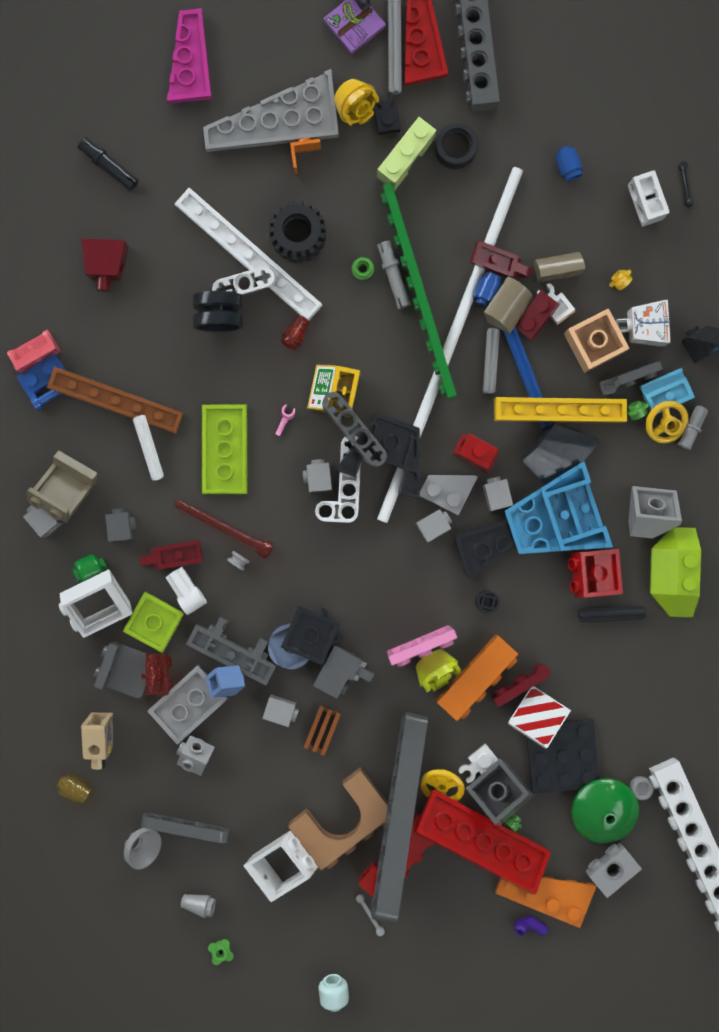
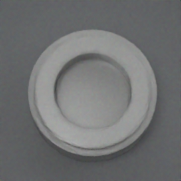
[629,776,654,800]

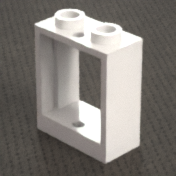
[59,569,132,638]
[244,831,318,902]

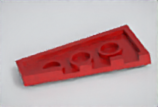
[405,0,448,86]

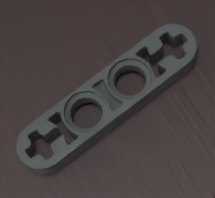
[322,392,387,468]
[141,813,229,843]

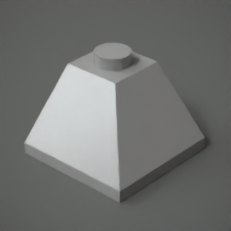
[628,486,682,538]

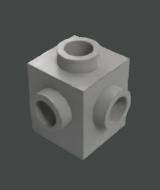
[176,735,215,776]

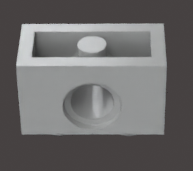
[586,842,642,898]

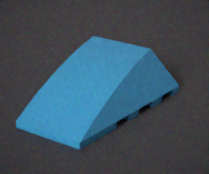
[505,461,613,554]

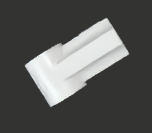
[166,567,207,615]

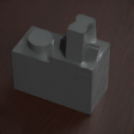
[313,645,375,699]

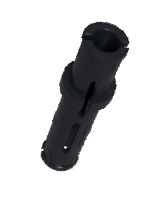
[77,137,139,191]

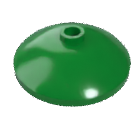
[571,778,639,844]

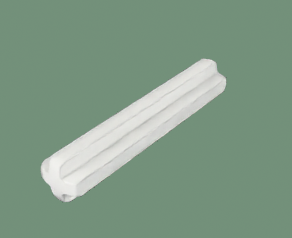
[133,415,164,480]

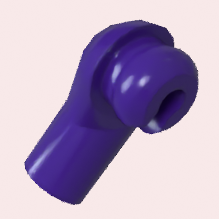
[514,916,548,937]

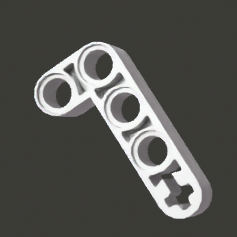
[315,436,361,523]

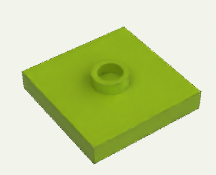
[123,592,185,653]

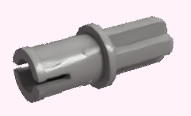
[677,406,708,450]

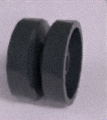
[193,291,243,332]

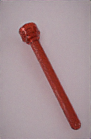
[175,499,274,559]

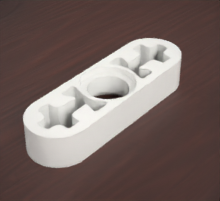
[212,267,277,295]

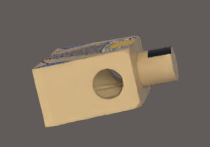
[81,712,113,770]

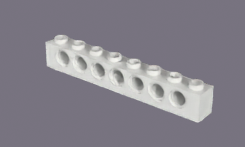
[649,758,719,932]

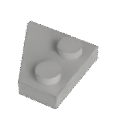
[420,475,478,516]

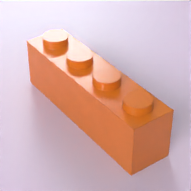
[436,634,518,721]

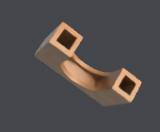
[288,767,388,871]

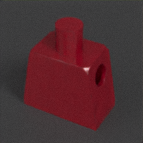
[81,238,129,292]

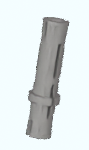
[377,240,411,309]

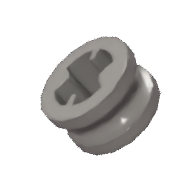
[227,551,250,571]

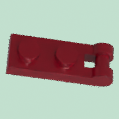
[491,663,550,707]

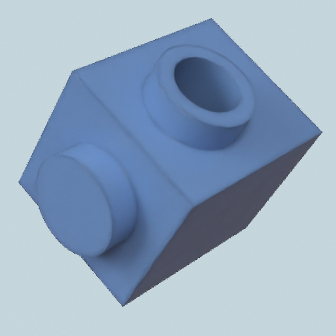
[206,665,245,698]

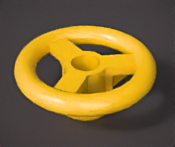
[646,401,689,444]
[420,769,465,801]

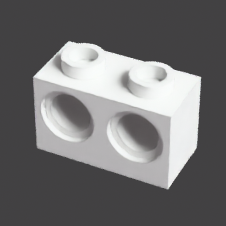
[627,170,670,227]

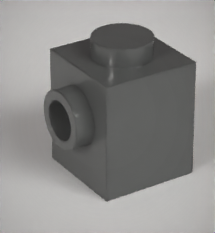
[105,509,137,542]

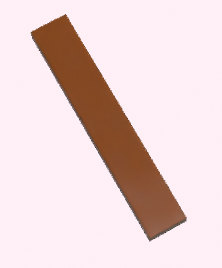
[47,366,184,434]

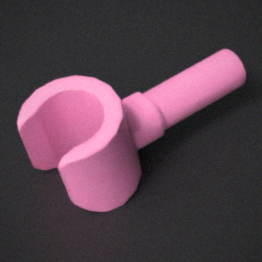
[275,404,295,436]

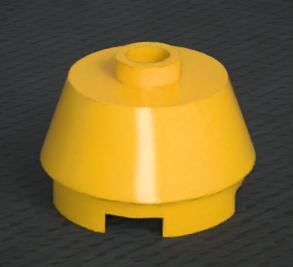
[334,79,379,126]

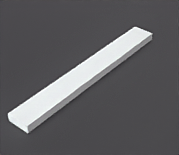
[175,188,323,322]

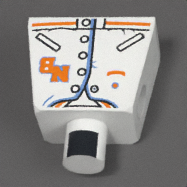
[616,300,670,346]

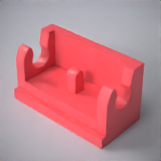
[7,330,61,373]

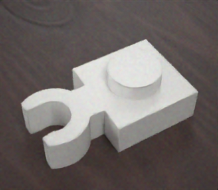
[537,283,575,325]
[458,743,498,783]

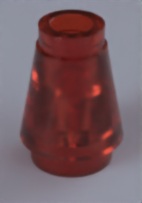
[281,315,310,350]

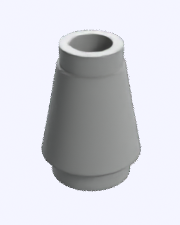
[181,894,216,918]

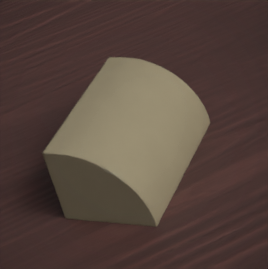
[533,252,586,283]
[484,277,533,334]

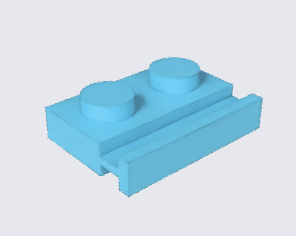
[639,368,695,414]

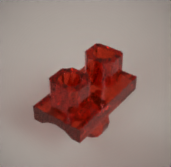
[141,654,172,696]

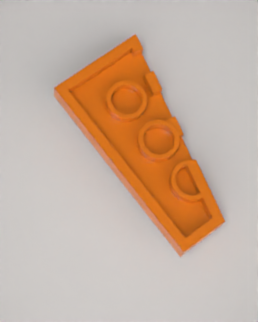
[495,876,597,928]

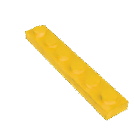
[494,397,627,423]

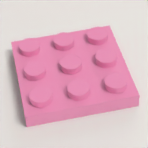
[387,625,457,667]

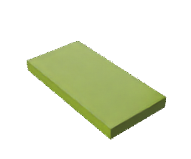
[202,404,247,494]

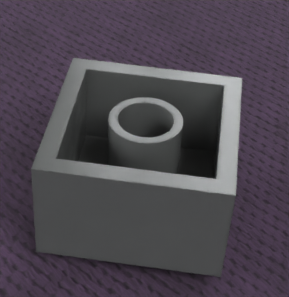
[466,758,534,826]

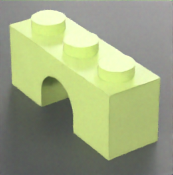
[377,117,437,191]

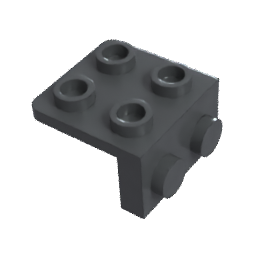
[93,641,156,698]

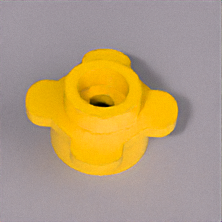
[609,269,632,291]

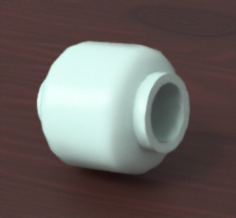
[318,974,349,1012]

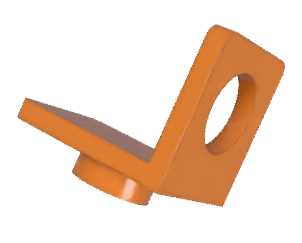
[290,138,321,174]

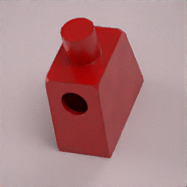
[452,434,500,474]

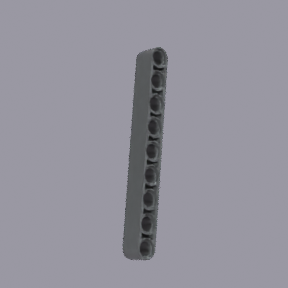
[371,711,428,923]

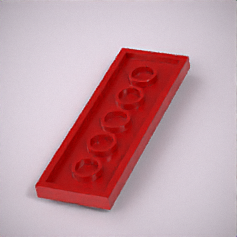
[414,790,551,895]

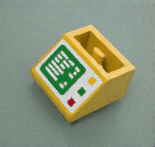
[307,365,360,418]

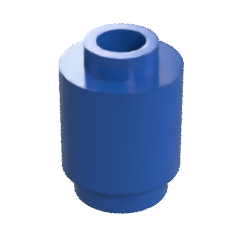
[555,146,583,182]
[473,272,502,308]

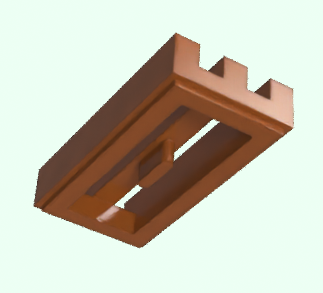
[304,705,341,756]

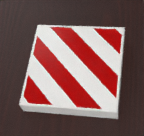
[508,686,571,749]

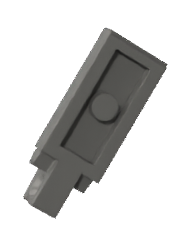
[598,361,663,395]

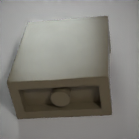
[27,450,97,523]

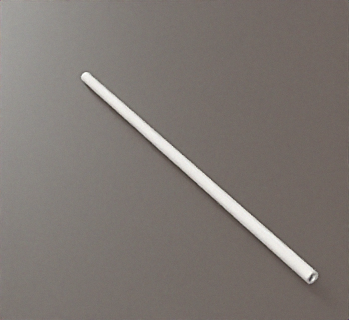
[377,167,523,523]

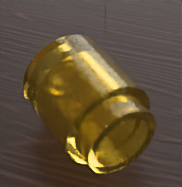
[56,773,92,804]

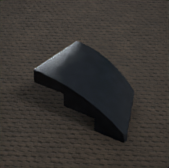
[522,422,600,485]

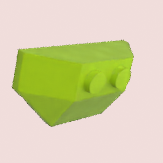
[650,527,701,617]

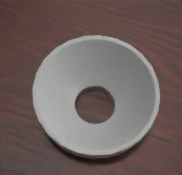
[124,828,161,870]

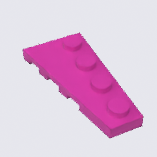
[167,8,212,104]

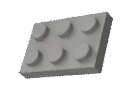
[147,665,228,745]

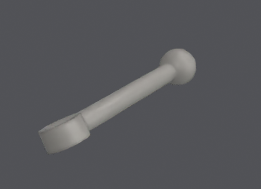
[356,894,385,936]

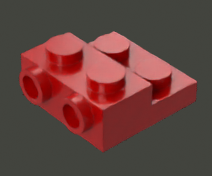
[568,549,623,598]

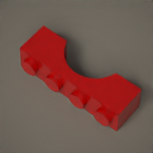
[358,810,435,897]

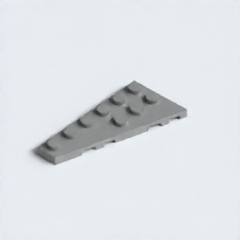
[203,69,339,152]

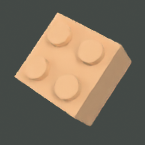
[564,308,630,373]

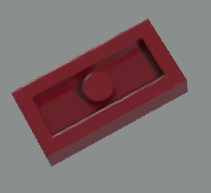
[515,290,560,341]

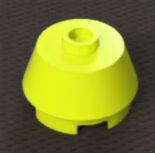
[415,649,461,693]

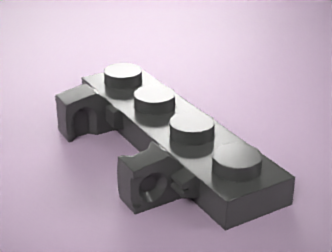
[186,616,277,686]

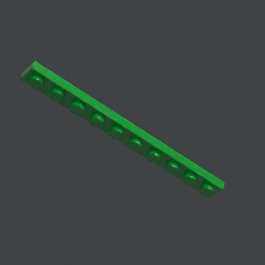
[381,182,457,401]

